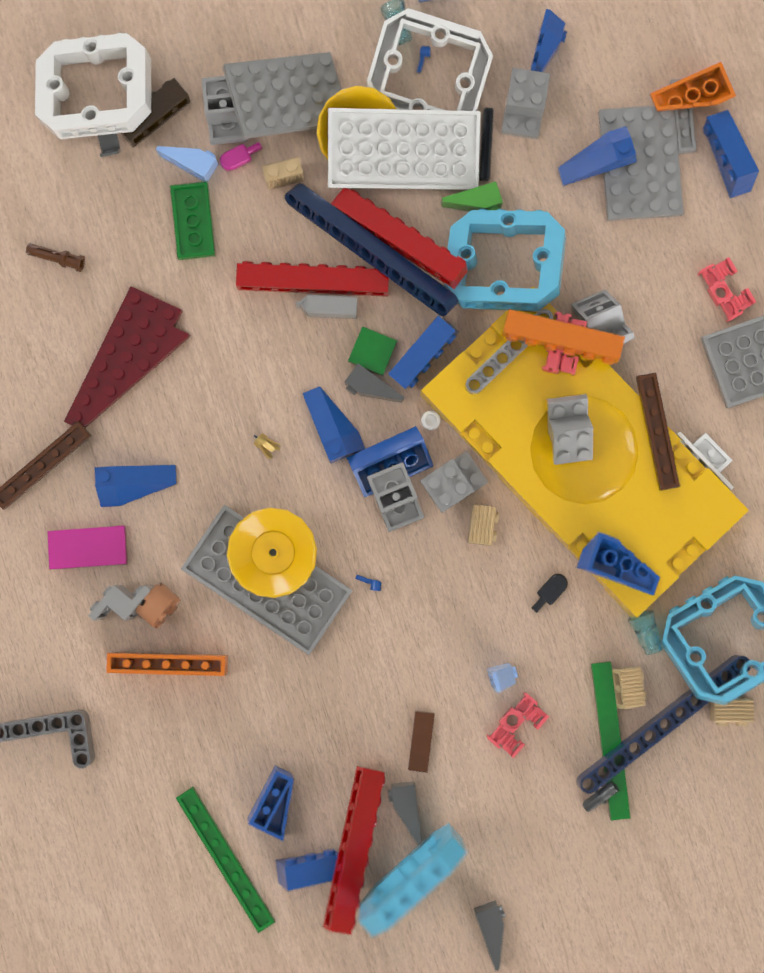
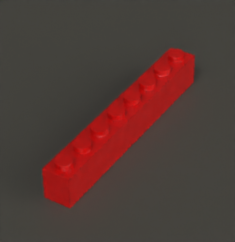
[331,188,468,289]
[236,261,389,297]
[323,766,386,935]

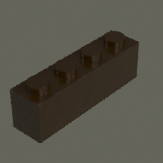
[121,78,191,148]

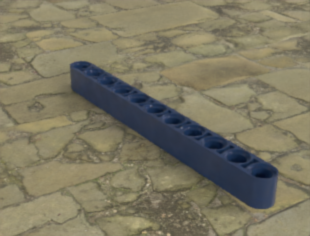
[285,183,458,316]
[576,655,751,794]

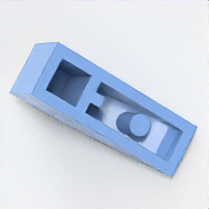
[156,146,218,182]
[487,663,518,693]

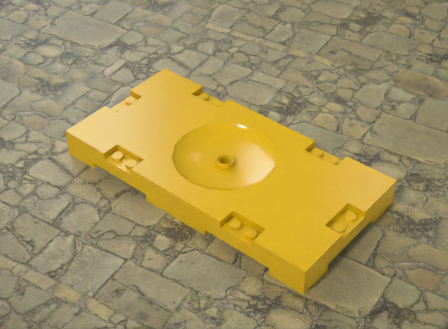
[420,286,749,618]

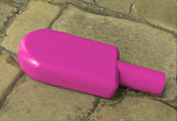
[220,142,262,171]

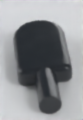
[531,574,568,613]

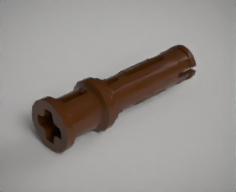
[26,243,85,272]

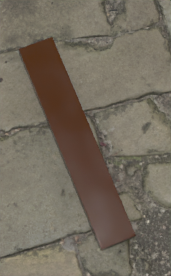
[636,372,680,491]
[0,421,92,510]

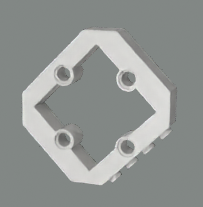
[367,8,493,111]
[35,33,151,139]

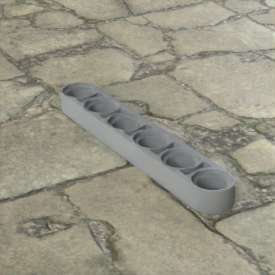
[465,309,553,394]

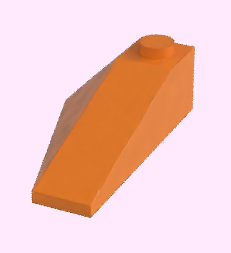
[650,62,736,112]

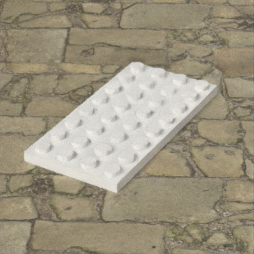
[328,108,481,190]

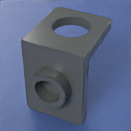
[97,133,121,157]

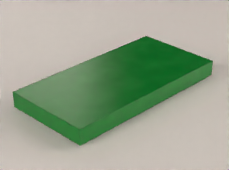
[170,181,216,260]

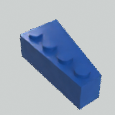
[703,110,759,198]
[388,315,459,389]

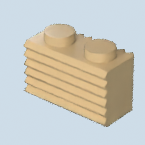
[262,157,304,190]
[467,504,499,546]
[612,666,647,709]
[710,697,754,726]

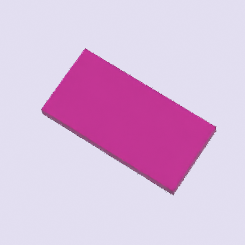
[47,526,127,569]

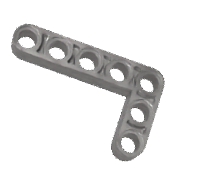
[0,709,95,769]

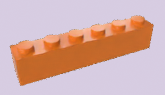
[502,309,625,365]
[106,652,228,676]

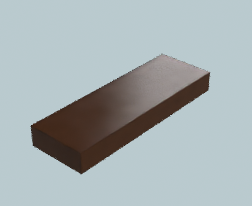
[408,711,435,773]

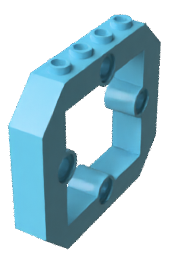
[443,209,566,312]
[661,575,764,705]
[359,823,467,937]

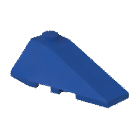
[531,9,567,72]
[558,126,637,186]
[302,386,365,464]
[95,465,177,507]
[576,532,660,596]

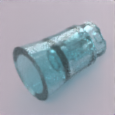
[380,0,412,45]
[628,610,664,655]

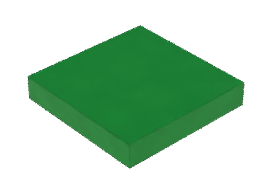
[348,326,397,376]

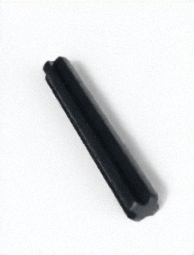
[480,108,494,182]

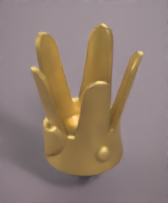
[254,433,281,460]

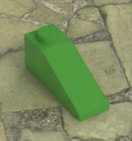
[441,181,503,212]

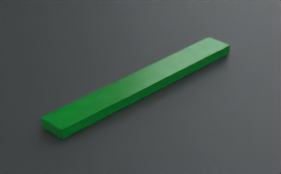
[591,661,631,821]
[176,787,276,933]

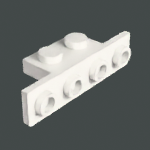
[676,432,734,490]

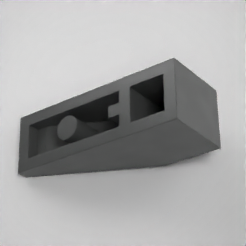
[344,364,404,403]
[388,781,422,845]
[474,900,506,971]

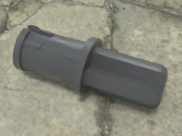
[583,781,619,812]

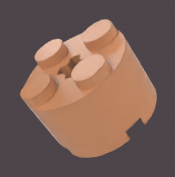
[135,582,181,629]

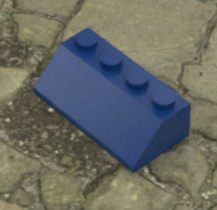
[347,426,434,498]

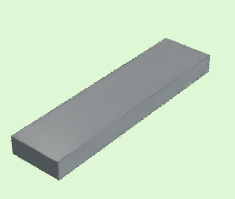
[669,79,697,154]

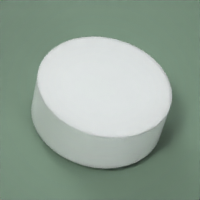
[421,411,440,430]

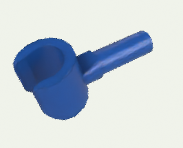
[416,46,430,73]
[355,575,381,591]

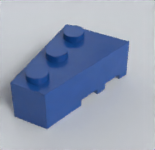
[247,765,294,841]
[275,849,338,891]

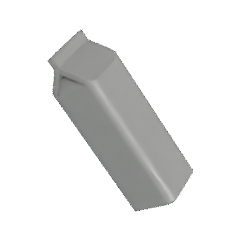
[296,295,357,319]

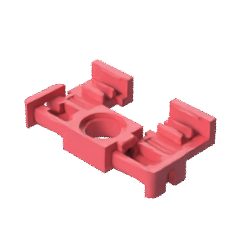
[698,257,756,322]
[542,312,587,376]
[487,692,549,758]

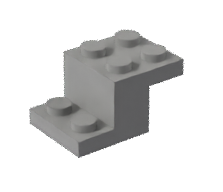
[501,68,550,139]
[201,76,248,145]
[571,290,635,344]
[547,394,593,465]
[420,451,488,513]
[367,462,424,532]
[88,585,154,621]

